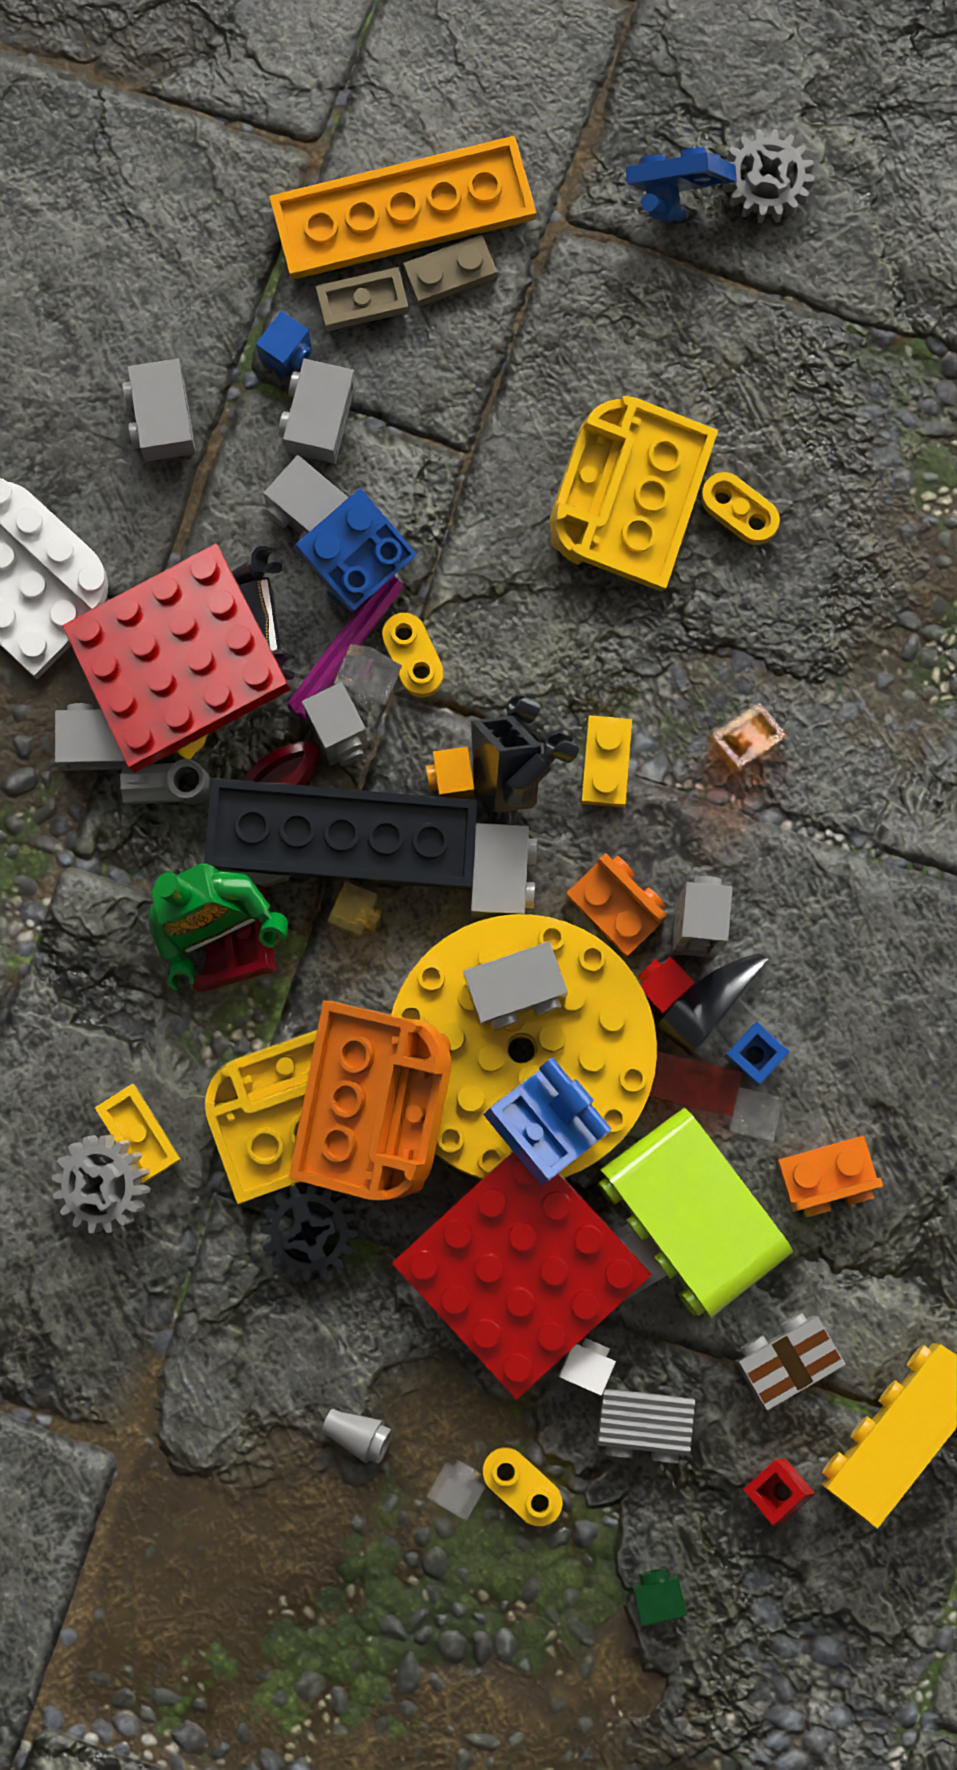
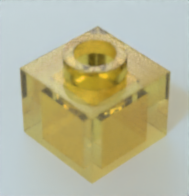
[328,881,383,941]

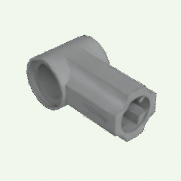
[120,759,211,805]

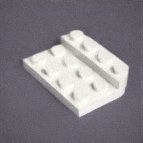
[0,478,108,679]

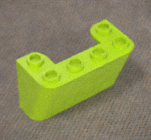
[596,1108,793,1319]

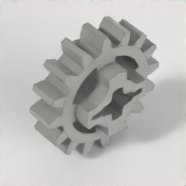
[722,129,815,223]
[52,1134,151,1233]

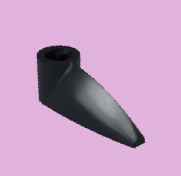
[656,953,768,1056]

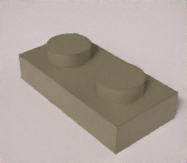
[403,235,497,307]
[316,267,409,332]

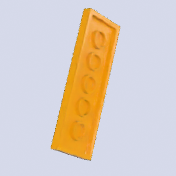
[269,136,536,280]

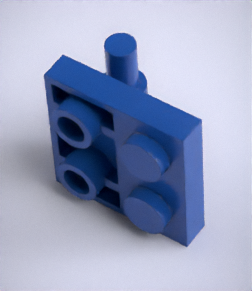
[626,147,737,223]
[293,487,417,613]
[483,1057,611,1186]

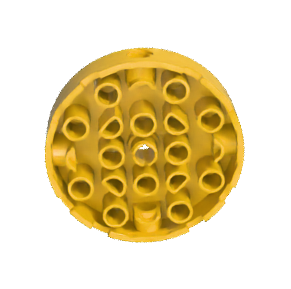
[391,914,657,1180]

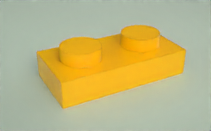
[581,715,632,808]
[95,1084,182,1184]

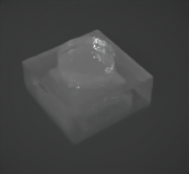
[728,1087,783,1142]

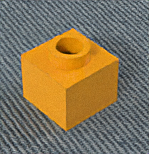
[426,746,474,799]

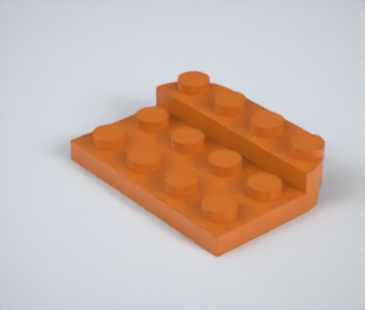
[289,1000,451,1200]

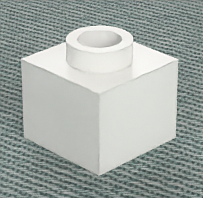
[558,1338,616,1395]

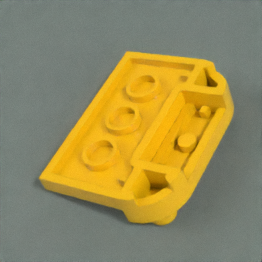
[550,396,718,592]
[205,1030,317,1204]

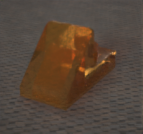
[706,703,787,779]

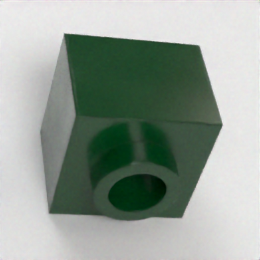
[631,1568,687,1626]

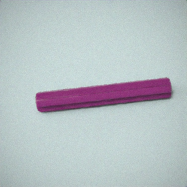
[287,576,403,720]

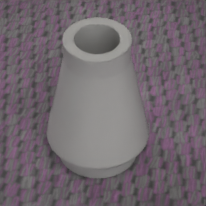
[322,1408,393,1464]

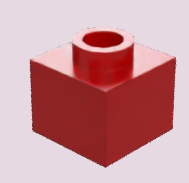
[637,957,695,1018]
[743,1458,815,1526]

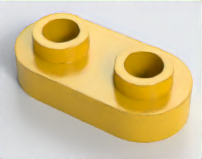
[701,472,780,545]
[382,613,444,698]
[483,1447,562,1526]

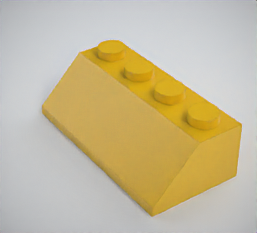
[821,1343,957,1529]

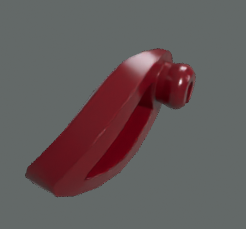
[242,742,321,786]

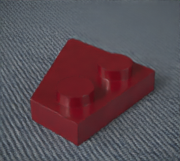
[193,884,276,992]

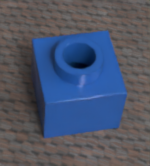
[256,311,312,378]
[723,1021,790,1087]

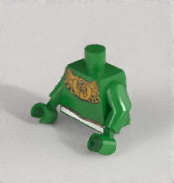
[149,863,288,990]

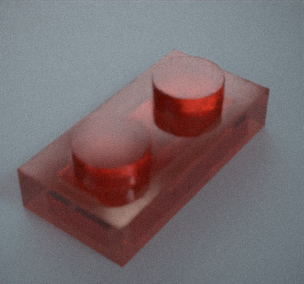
[648,1052,743,1117]

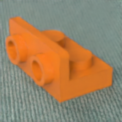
[566,853,667,958]
[776,1135,883,1218]

